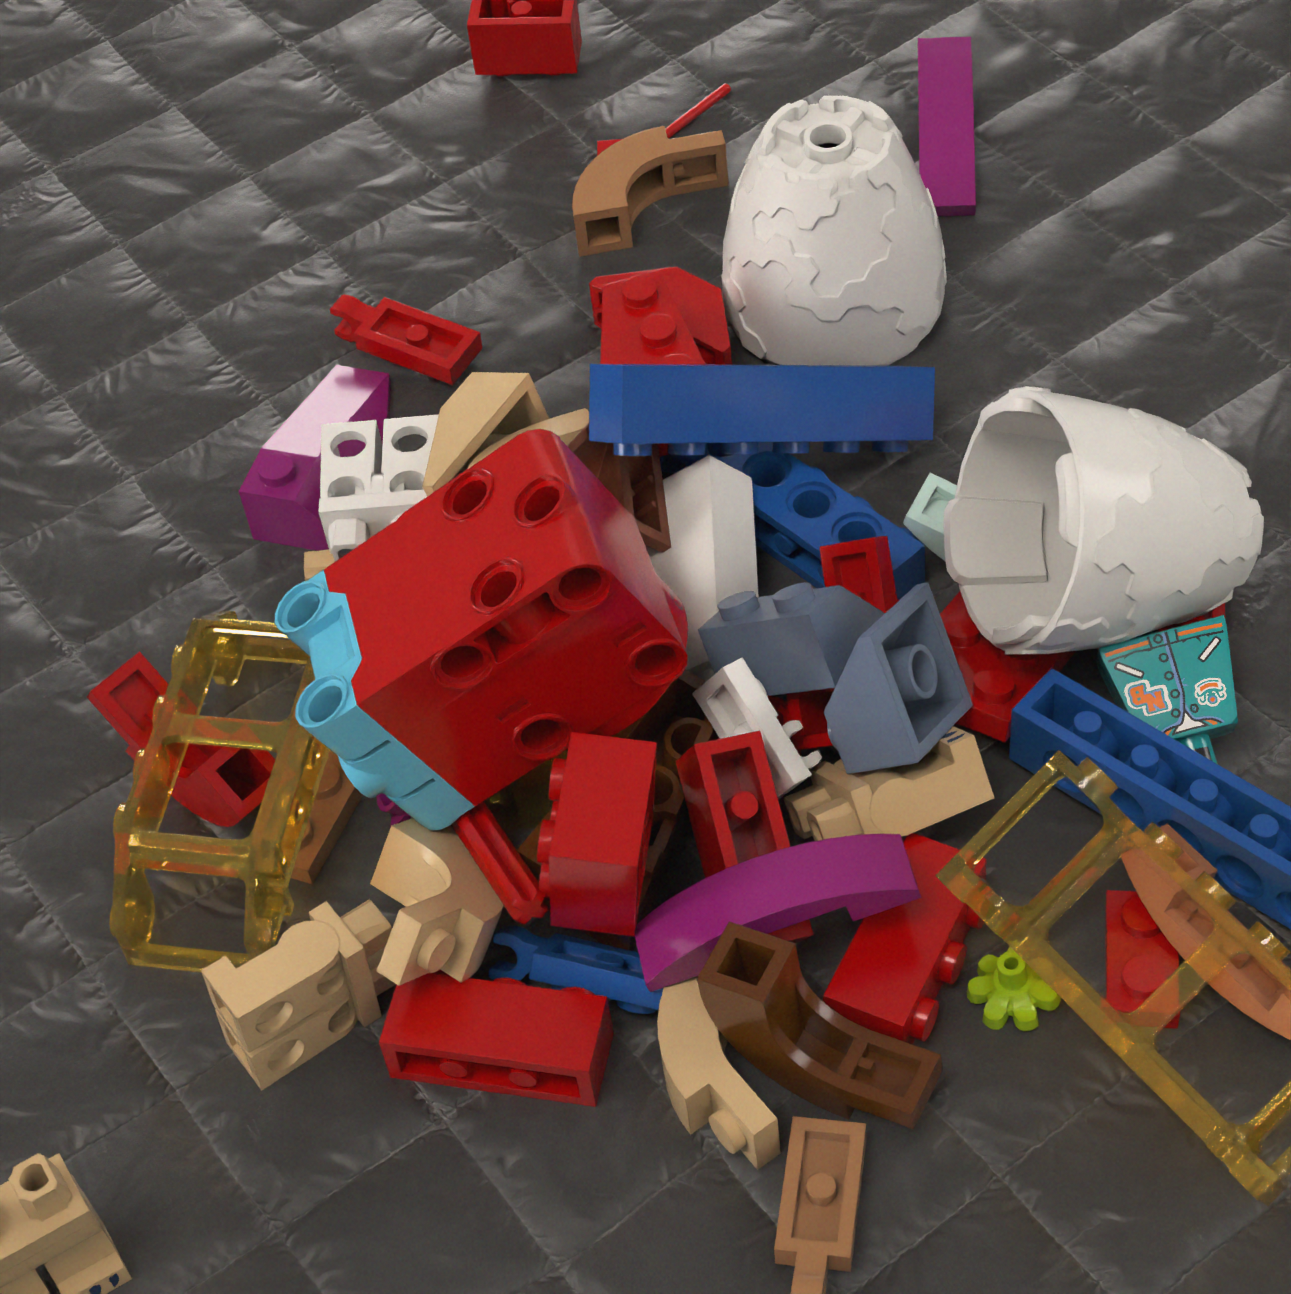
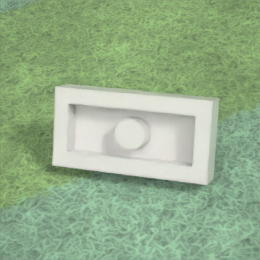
[692,658,822,799]

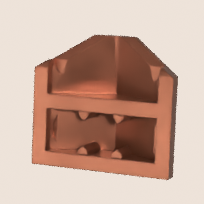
[567,423,671,553]

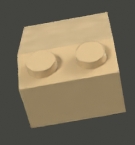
[422,372,549,496]

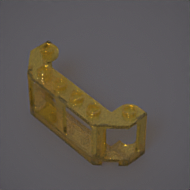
[110,610,330,973]
[935,750,1291,1206]

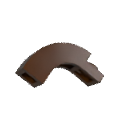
[697,921,943,1129]

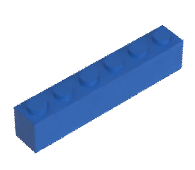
[589,364,935,456]

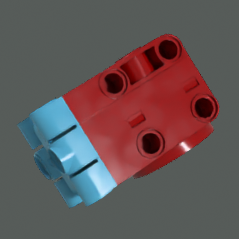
[275,429,688,830]

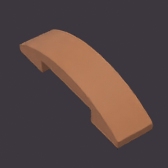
[1120,823,1291,1040]

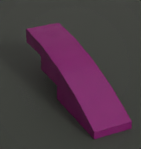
[918,36,976,216]

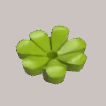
[967,944,1061,1031]

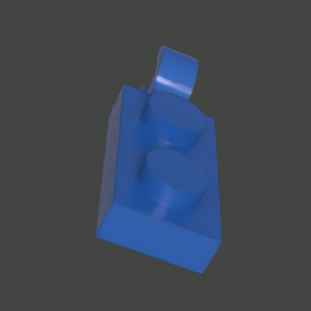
[488,925,663,1014]

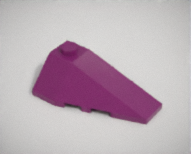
[238,365,391,551]

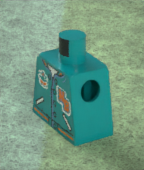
[1096,615,1238,764]

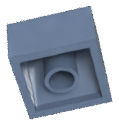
[698,582,885,696]
[824,582,973,774]

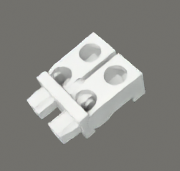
[319,414,439,561]

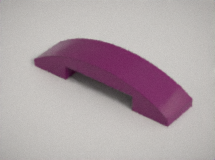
[635,834,921,992]

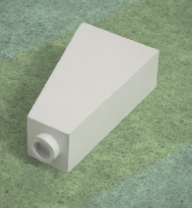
[645,455,759,681]

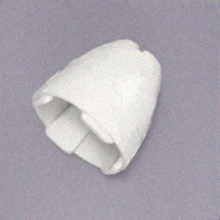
[721,96,947,366]
[943,386,1264,654]

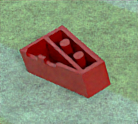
[600,269,705,457]

